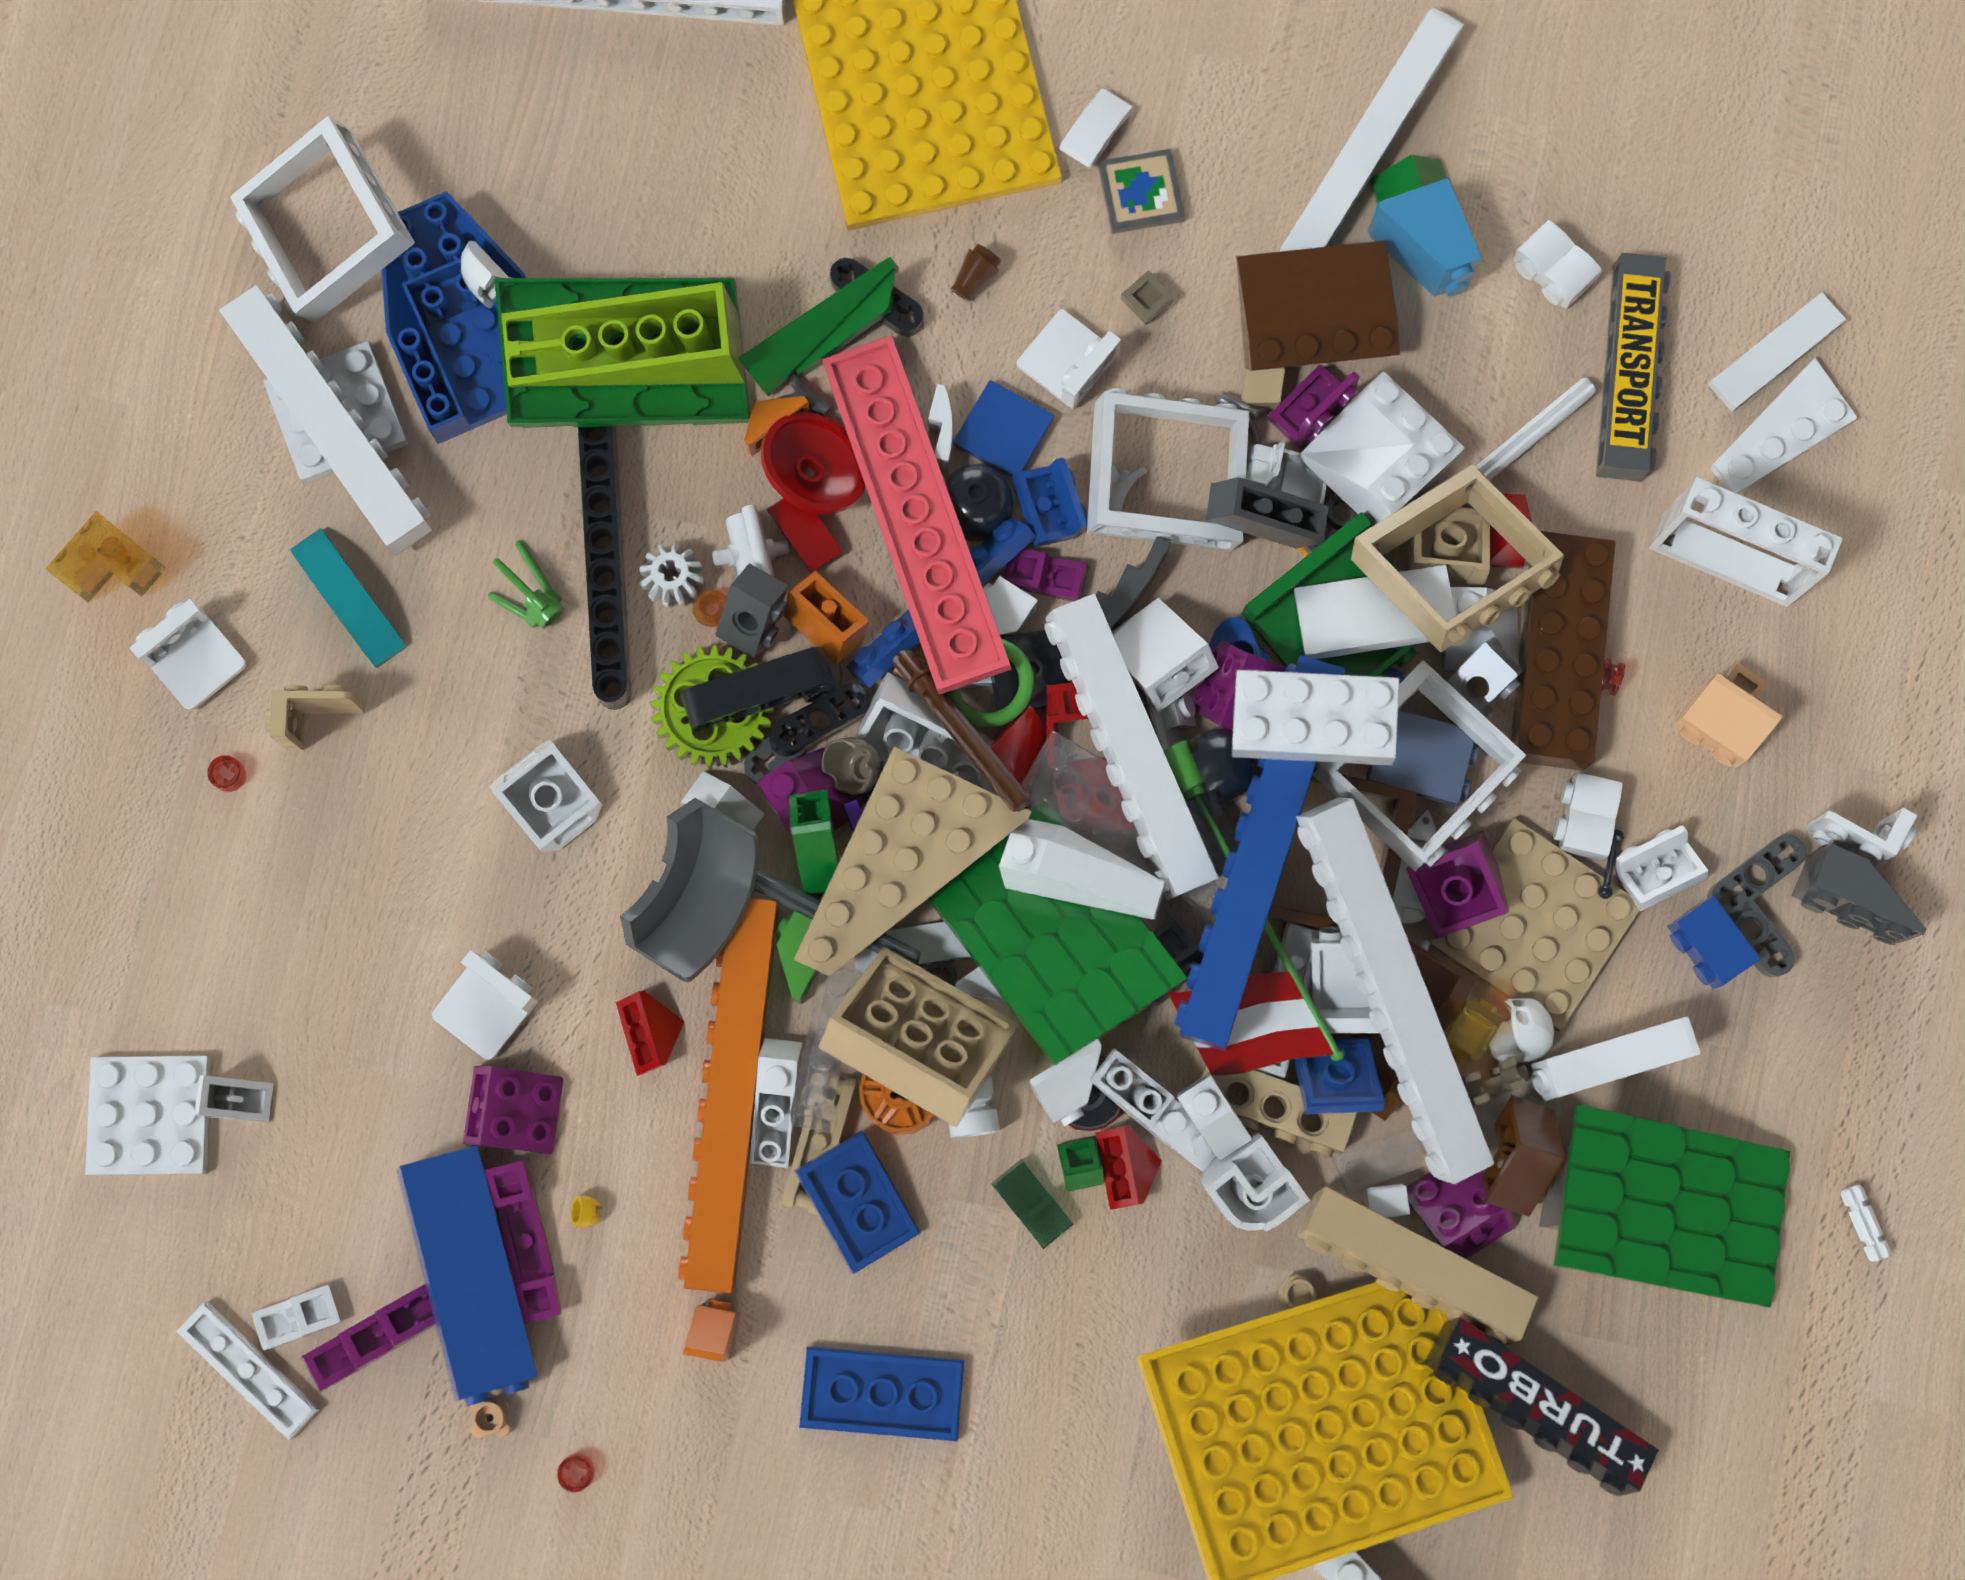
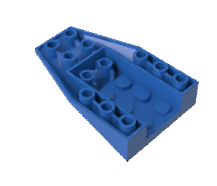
[382,191,526,444]

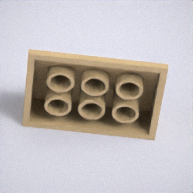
[818,946,1019,1128]

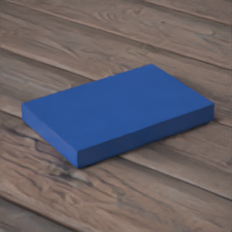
[794,1131,921,1274]

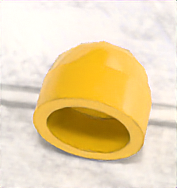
[570,1195,602,1228]

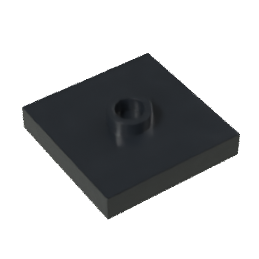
[991,630,1070,711]

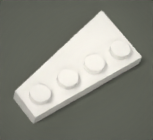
[1710,358,1857,494]

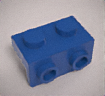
[1011,457,1087,547]

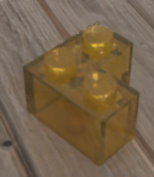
[45,511,166,603]

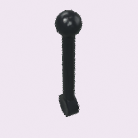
[1598,829,1624,899]

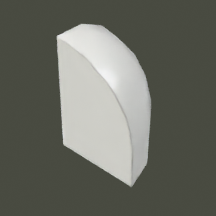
[460,241,509,309]

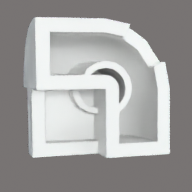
[1201,1133,1310,1231]

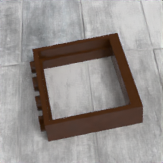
[1268,768,1417,930]

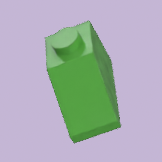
[775,911,819,1004]

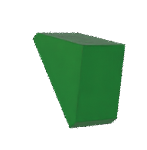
[1370,154,1446,205]

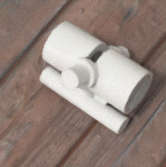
[712,505,789,577]

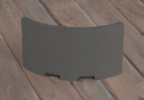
[620,798,759,982]

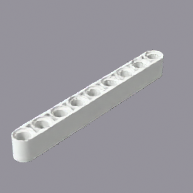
[1279,6,1464,251]

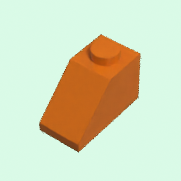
[683,1299,739,1362]

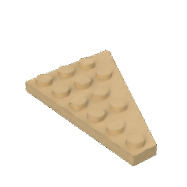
[793,747,1031,976]

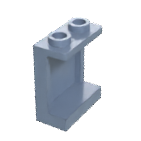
[1365,710,1480,810]

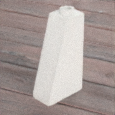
[1531,1016,1701,1102]

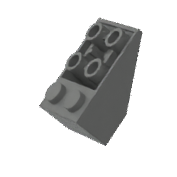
[1792,843,1926,945]

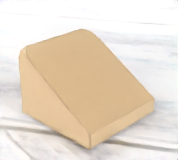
[1242,368,1285,410]

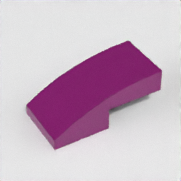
[1004,549,1089,601]

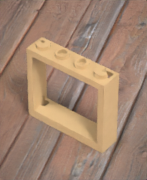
[1351,465,1564,652]

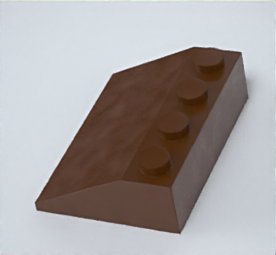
[1236,240,1400,371]

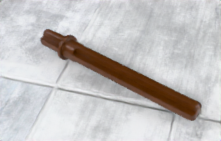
[892,649,1030,812]

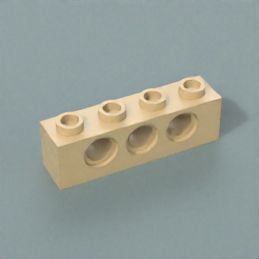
[1200,1064,1357,1158]

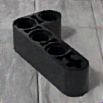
[680,647,837,731]

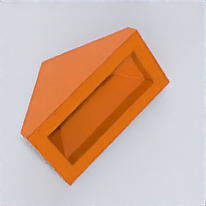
[744,396,811,457]

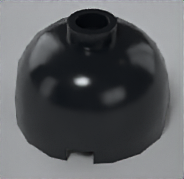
[945,464,1013,542]
[1189,728,1259,807]

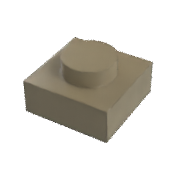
[1121,270,1174,325]

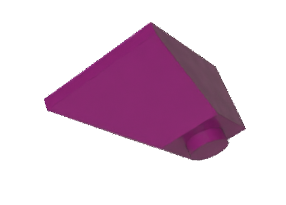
[756,747,863,839]
[1406,830,1509,939]

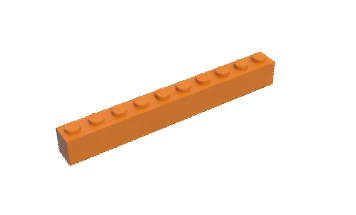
[678,898,779,1293]

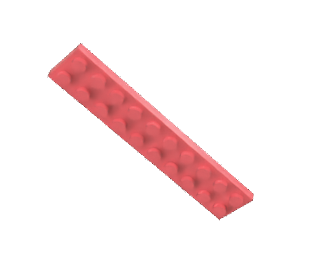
[822,335,1012,694]

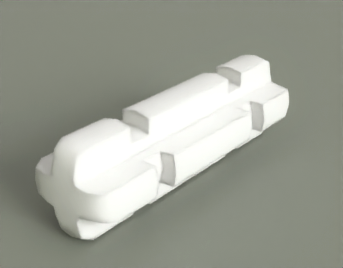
[1841,1185,1891,1262]

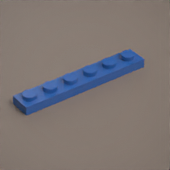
[846,517,1036,688]

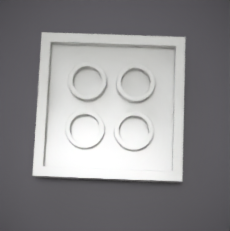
[263,341,409,484]
[85,1056,211,1175]

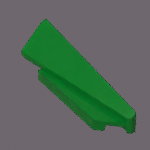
[738,257,899,397]

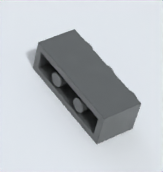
[1206,477,1329,549]

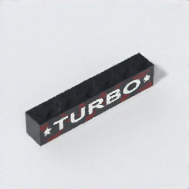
[1424,1317,1659,1496]

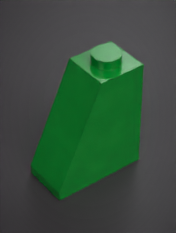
[789,790,839,896]

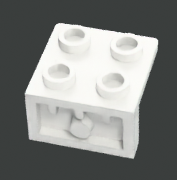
[1016,309,1121,410]

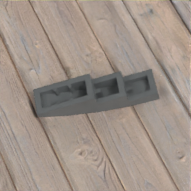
[1096,536,1171,632]

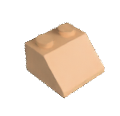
[1673,673,1783,768]

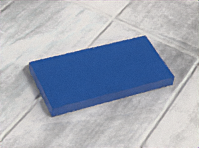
[799,1347,964,1442]

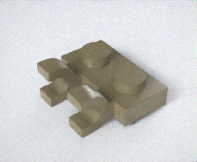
[1462,1056,1531,1106]

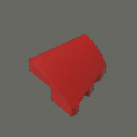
[989,706,1046,810]

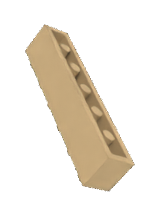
[1296,1186,1538,1346]

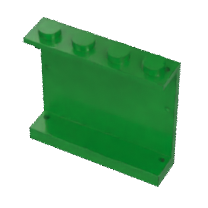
[1241,512,1431,678]

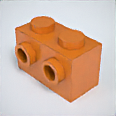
[783,571,869,665]

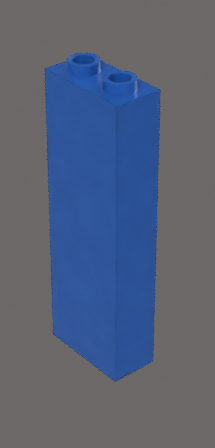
[397,1145,538,1406]

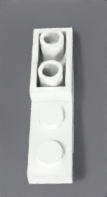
[1090,1049,1216,1172]

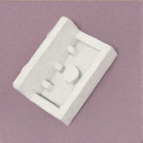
[1616,825,1709,911]

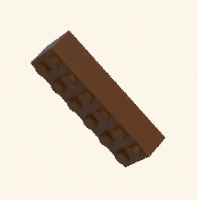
[1511,531,1616,771]

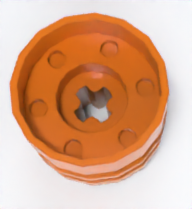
[859,1074,936,1135]

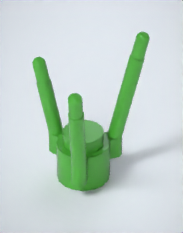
[488,541,564,629]

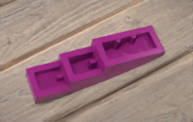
[301,1284,436,1392]

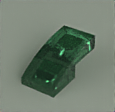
[991,1159,1074,1249]

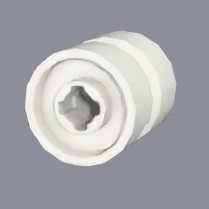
[948,1076,1000,1139]

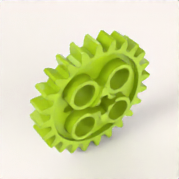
[650,645,775,769]

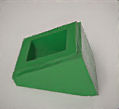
[1057,1137,1104,1191]

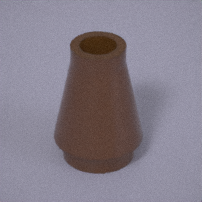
[951,244,1001,302]

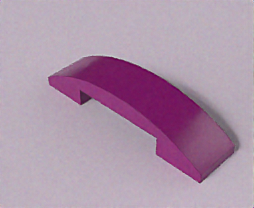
[484,1160,562,1324]

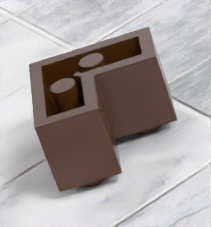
[1482,1095,1566,1217]

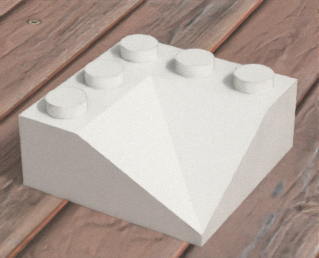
[1298,371,1465,527]

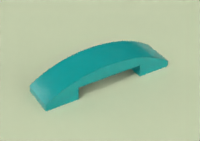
[290,528,407,669]

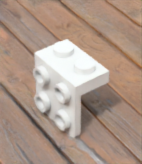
[130,599,246,711]
[1806,808,1918,866]
[432,950,539,1060]

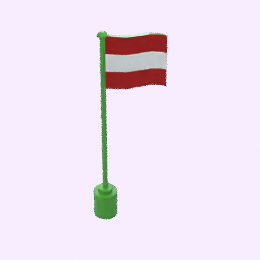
[1163,740,1345,1076]

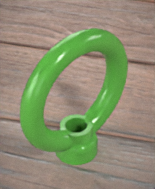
[946,639,1034,728]

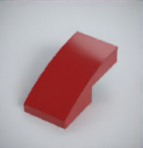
[766,498,842,573]

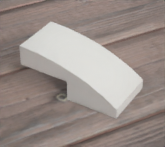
[1059,88,1133,168]
[928,384,953,472]
[251,1285,341,1352]

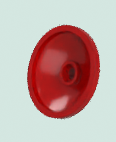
[761,412,866,514]

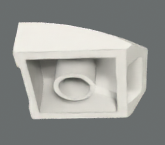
[489,739,602,852]

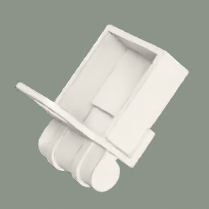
[1246,441,1327,504]

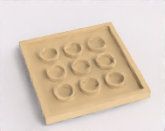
[1430,818,1640,1032]

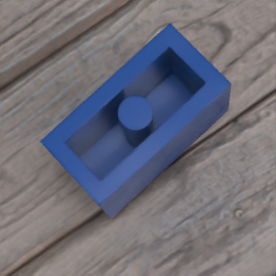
[1667,896,1761,989]

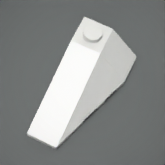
[855,672,993,789]
[999,819,1165,920]

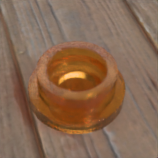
[693,590,727,628]

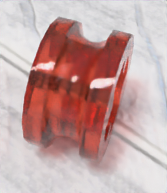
[1601,658,1626,696]
[207,755,246,792]
[557,1453,595,1492]

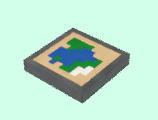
[1098,148,1185,234]

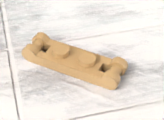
[781,1070,857,1216]

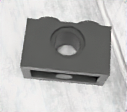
[715,563,789,658]

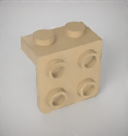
[264,685,364,751]

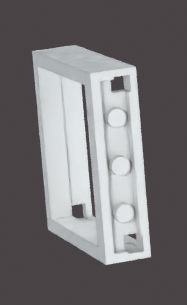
[230,116,415,323]
[1087,388,1249,551]
[1648,477,1843,607]
[1313,660,1526,871]

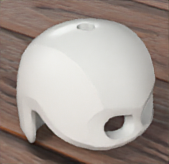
[1488,998,1554,1063]

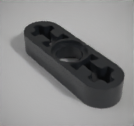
[830,258,924,337]
[769,683,870,757]

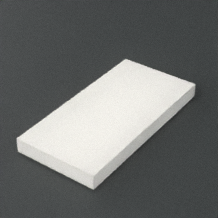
[1294,565,1456,659]

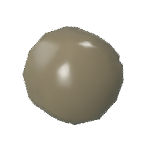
[821,737,882,796]

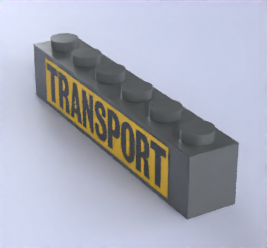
[1596,253,1670,482]

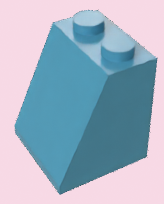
[1368,178,1482,297]

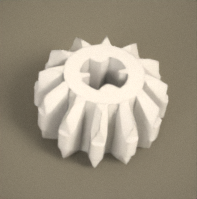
[639,543,704,608]

